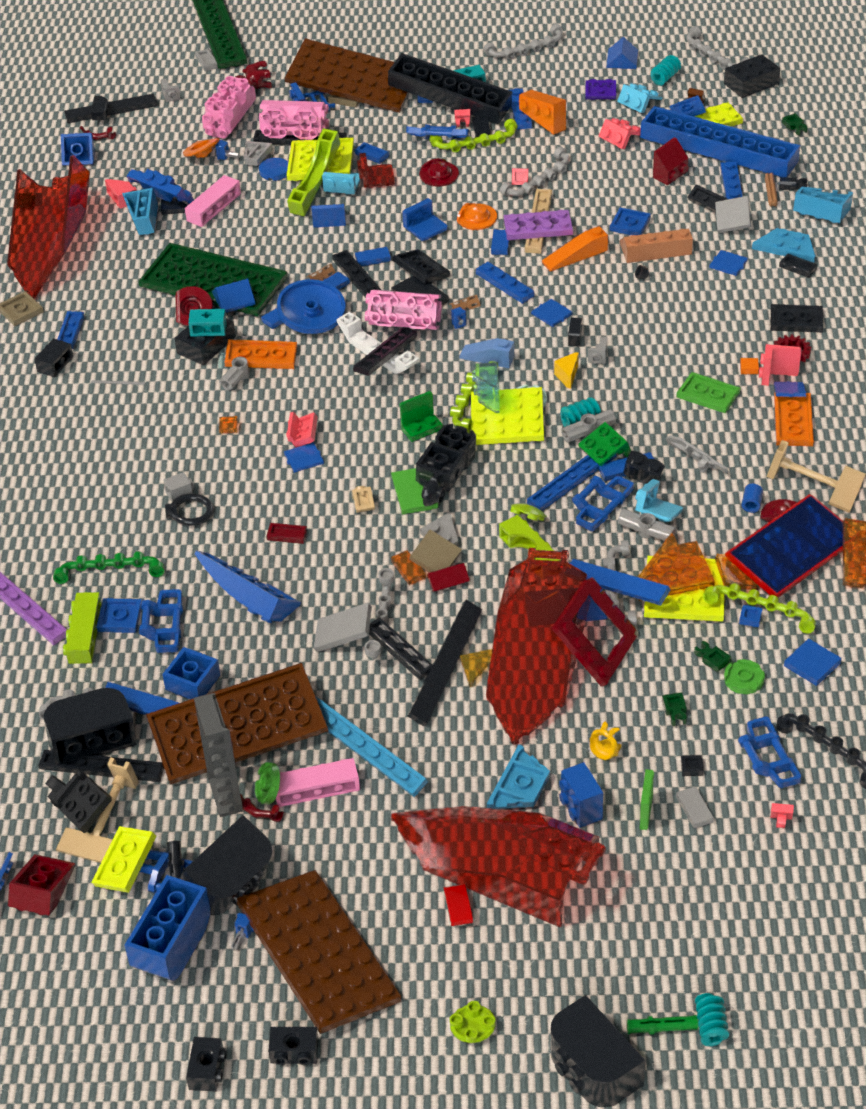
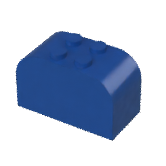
[125,875,210,981]

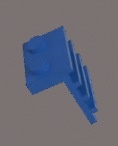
[289,82,335,111]

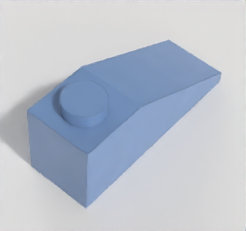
[459,338,514,368]

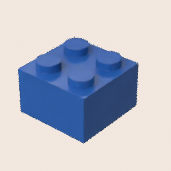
[162,647,221,699]
[559,762,603,828]

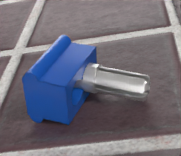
[215,140,240,160]
[447,307,466,329]
[231,913,254,950]

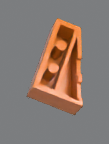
[519,90,566,135]

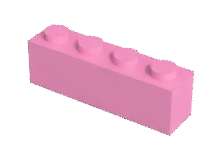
[185,175,241,227]
[275,758,360,807]

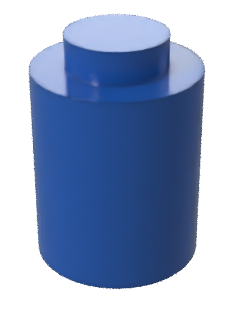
[741,483,763,513]

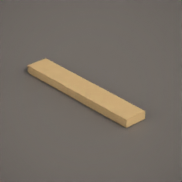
[525,189,552,254]

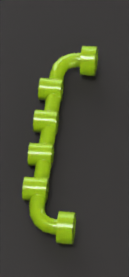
[429,119,518,153]
[450,361,498,433]
[703,583,816,634]

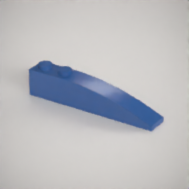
[195,551,301,623]

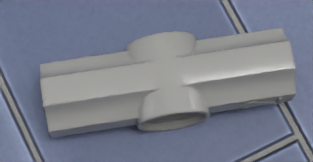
[561,409,616,443]
[618,509,676,543]

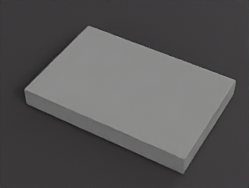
[314,602,372,652]

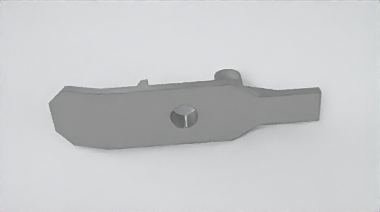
[666,435,729,474]

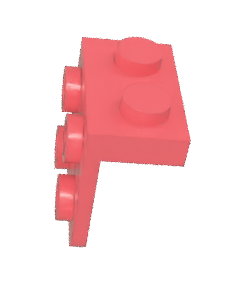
[599,118,641,149]
[759,344,801,386]

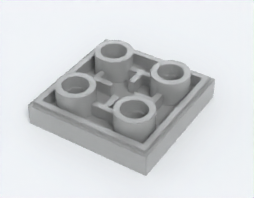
[715,196,751,233]

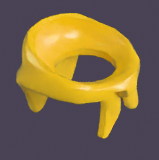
[590,721,622,760]

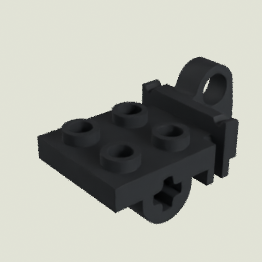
[45,770,112,833]

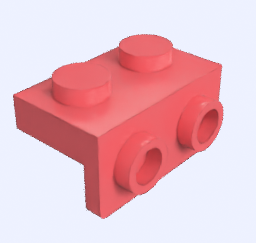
[286,411,318,448]

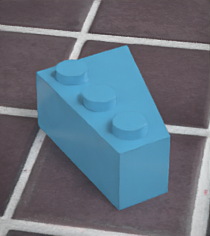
[793,187,853,223]
[122,188,158,235]

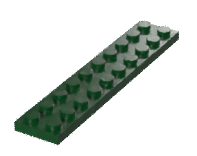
[191,0,247,69]

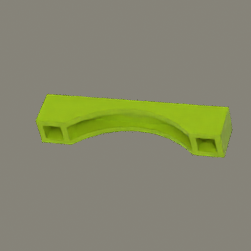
[287,128,340,217]

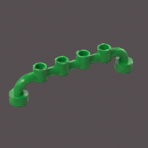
[53,551,165,584]

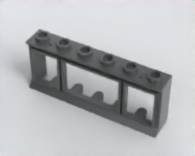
[194,693,243,817]

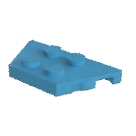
[752,228,815,263]
[487,745,550,809]

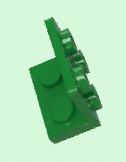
[399,391,443,442]
[578,422,631,466]

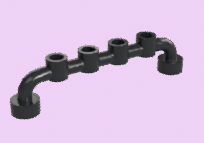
[776,713,866,789]

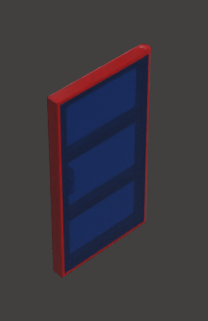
[725,494,860,598]

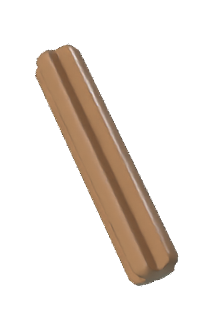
[765,173,778,207]

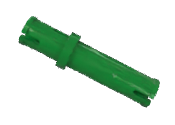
[626,1015,698,1035]

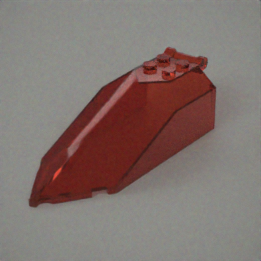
[7,155,90,299]
[486,548,590,745]
[391,806,606,927]

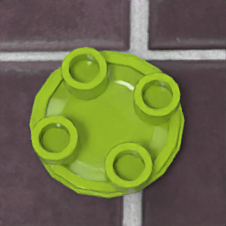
[510,503,547,521]
[449,1001,496,1043]

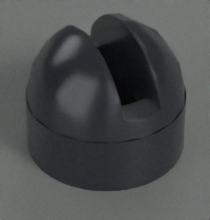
[635,265,649,280]

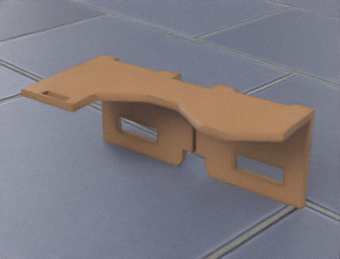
[306,264,336,281]
[449,295,481,310]

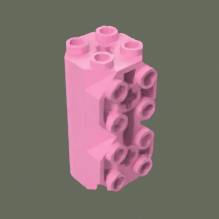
[202,76,256,139]
[259,100,329,140]
[365,290,442,330]

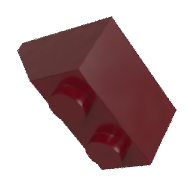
[653,137,689,185]

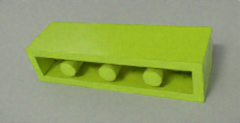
[63,592,102,664]

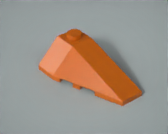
[542,226,608,272]

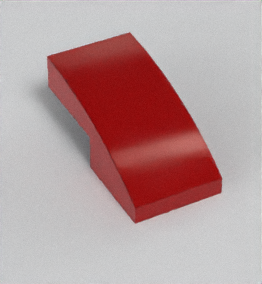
[443,884,473,926]

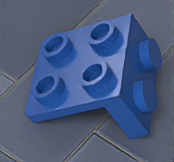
[402,198,448,241]

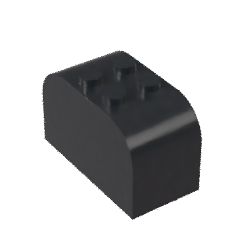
[44,688,137,765]
[180,815,272,915]
[551,995,645,1107]

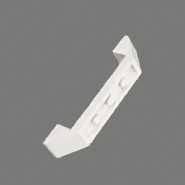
[337,311,420,374]

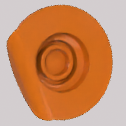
[183,138,220,158]
[457,203,497,230]

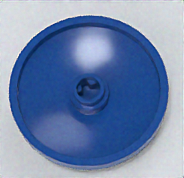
[277,279,345,334]

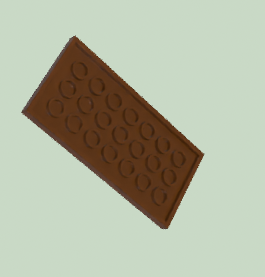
[284,38,409,113]
[146,663,328,785]
[237,870,401,1034]

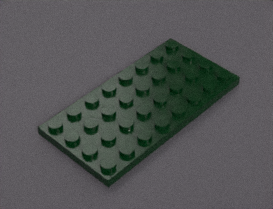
[138,243,288,316]

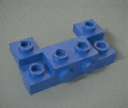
[127,169,194,204]

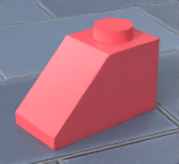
[105,179,137,209]

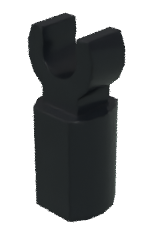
[779,177,808,190]

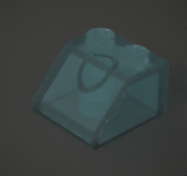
[472,362,500,413]

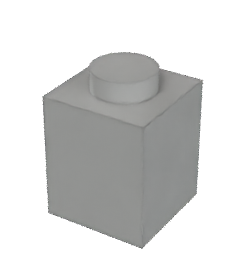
[163,472,194,502]

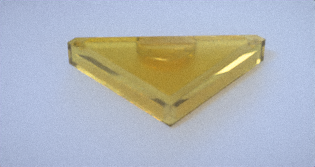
[460,648,496,687]

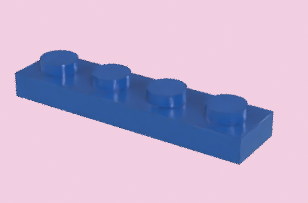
[509,88,532,130]
[720,161,743,199]
[476,261,534,304]

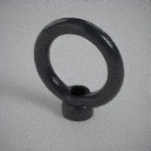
[165,494,214,526]

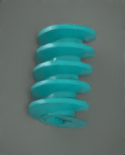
[650,55,681,86]
[560,397,601,427]
[695,993,730,1047]

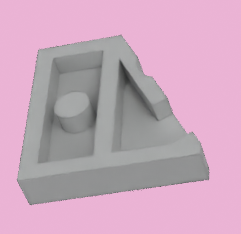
[244,141,274,166]
[420,513,458,546]

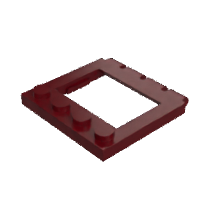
[551,577,637,686]

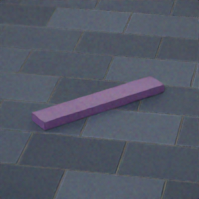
[0,572,67,645]

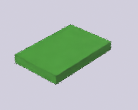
[676,372,741,414]
[391,468,438,515]

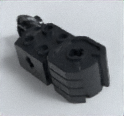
[415,423,476,506]

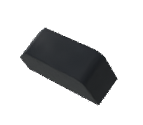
[91,96,109,121]
[568,317,583,347]

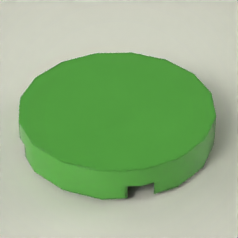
[724,659,765,694]
[255,762,280,805]

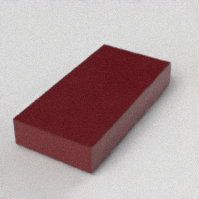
[266,523,308,544]
[427,563,470,592]

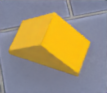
[554,352,579,389]

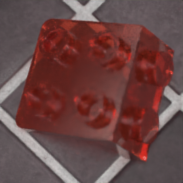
[357,153,395,188]

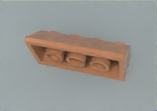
[620,228,693,263]

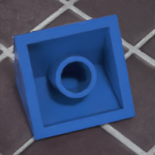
[606,37,638,69]
[61,133,95,166]
[311,204,346,228]
[212,279,255,313]

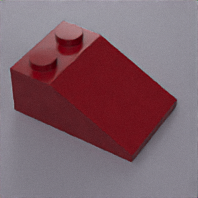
[8,854,75,916]

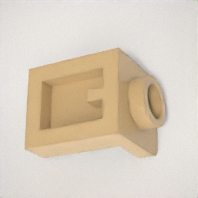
[351,486,375,513]

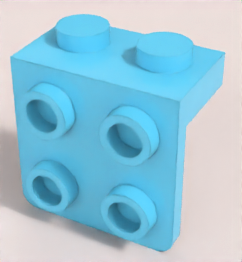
[617,83,663,113]
[322,172,362,194]
[635,479,683,522]

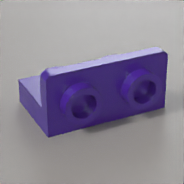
[585,79,616,100]

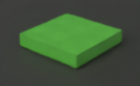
[640,769,654,830]

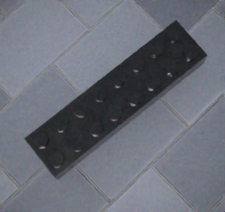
[388,53,512,124]

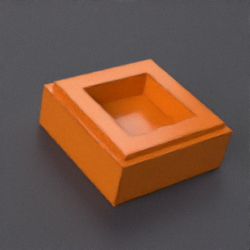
[740,358,759,374]

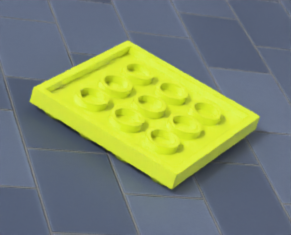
[286,138,354,181]
[471,387,544,445]
[644,556,725,621]

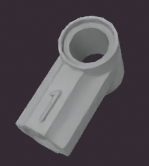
[219,357,249,391]

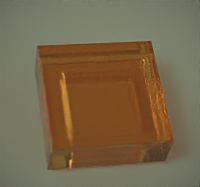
[219,416,238,434]

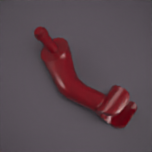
[79,126,116,140]
[240,794,284,822]

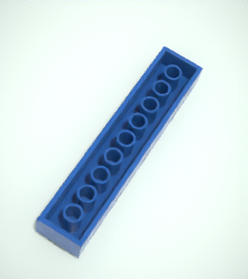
[640,106,800,177]

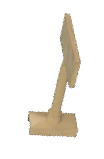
[766,440,866,513]
[56,757,139,863]

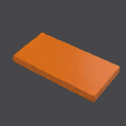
[224,339,297,369]
[774,392,814,446]

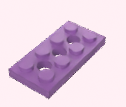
[503,210,573,240]

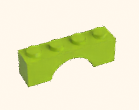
[499,515,563,582]

